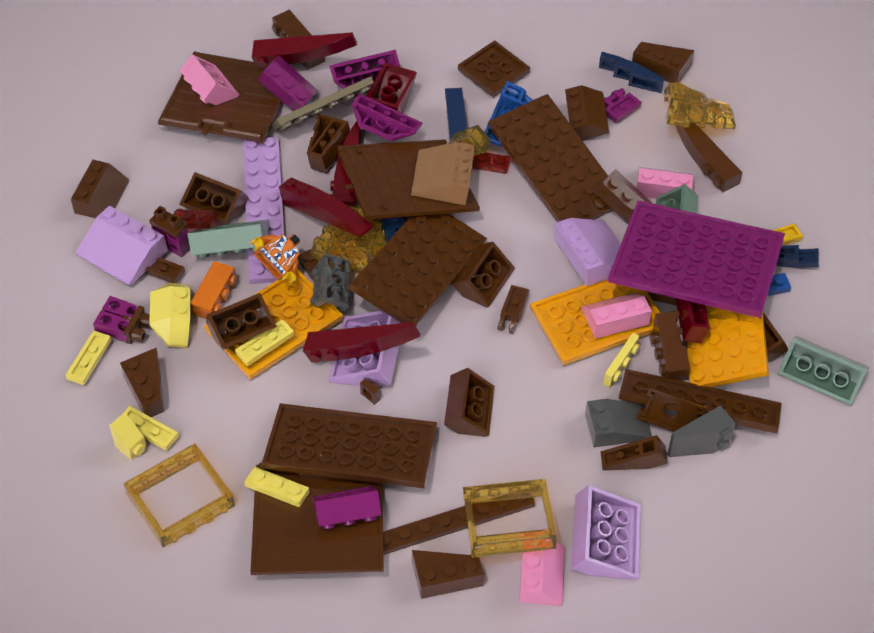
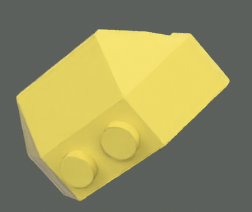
[149,283,190,348]

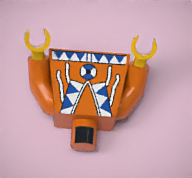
[249,234,300,286]

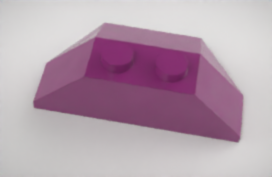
[329,49,400,96]
[352,94,423,141]

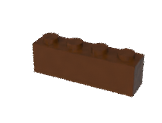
[272,9,325,70]

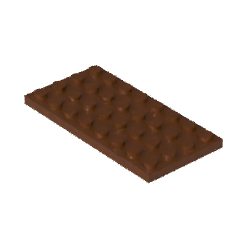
[488,94,613,222]
[348,213,487,326]
[262,403,437,488]

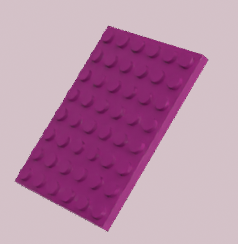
[608,200,785,318]

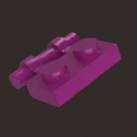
[604,88,642,123]

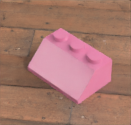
[180,55,240,105]
[636,167,694,199]
[581,293,651,338]
[519,534,565,606]

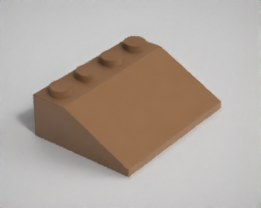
[411,142,475,205]

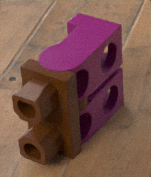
[149,206,190,258]
[93,296,151,344]

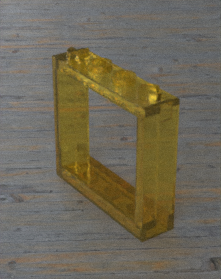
[123,443,235,548]
[463,479,556,558]

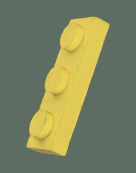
[235,319,294,367]
[65,330,112,385]
[603,333,640,388]
[124,406,179,451]
[245,467,309,508]

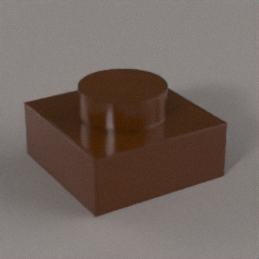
[360,378,380,405]

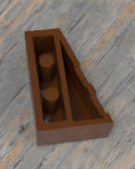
[307,113,350,172]
[649,310,691,381]
[120,347,164,417]
[412,550,484,599]

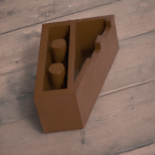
[632,42,694,86]

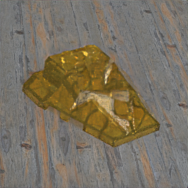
[663,82,736,129]
[311,206,387,273]

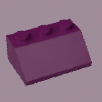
[258,56,318,111]
[311,486,382,529]

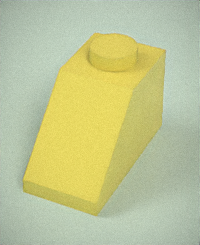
[109,412,147,460]

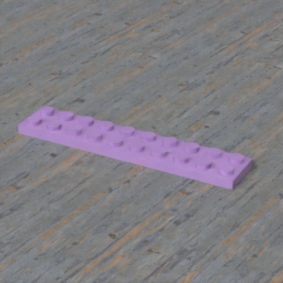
[243,137,285,284]

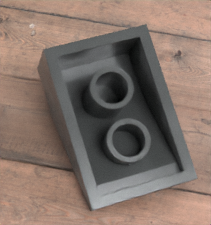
[585,399,652,448]
[667,405,736,457]

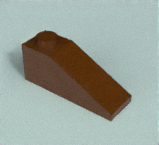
[601,435,668,471]

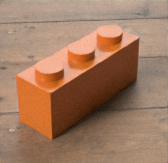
[190,261,237,319]

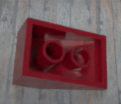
[366,63,417,113]

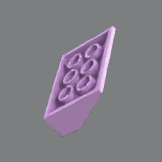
[75,205,168,286]
[554,218,621,286]
[329,310,400,387]
[571,485,641,580]

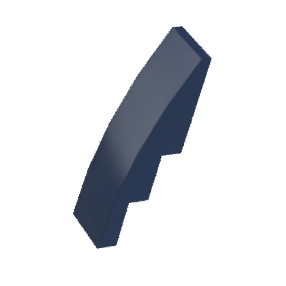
[599,52,664,93]
[445,87,468,144]
[776,245,819,268]

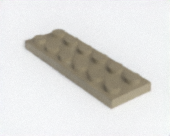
[272,77,374,132]

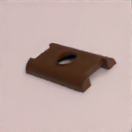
[636,387,707,432]

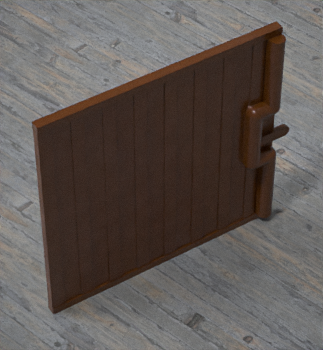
[158,51,282,144]
[337,139,480,221]
[250,463,384,575]

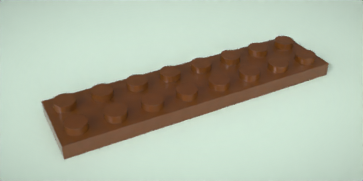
[619,369,782,434]

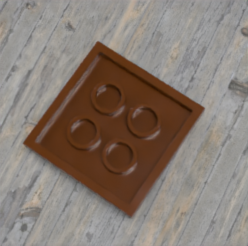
[458,40,530,97]

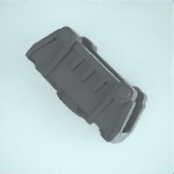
[310,254,350,313]

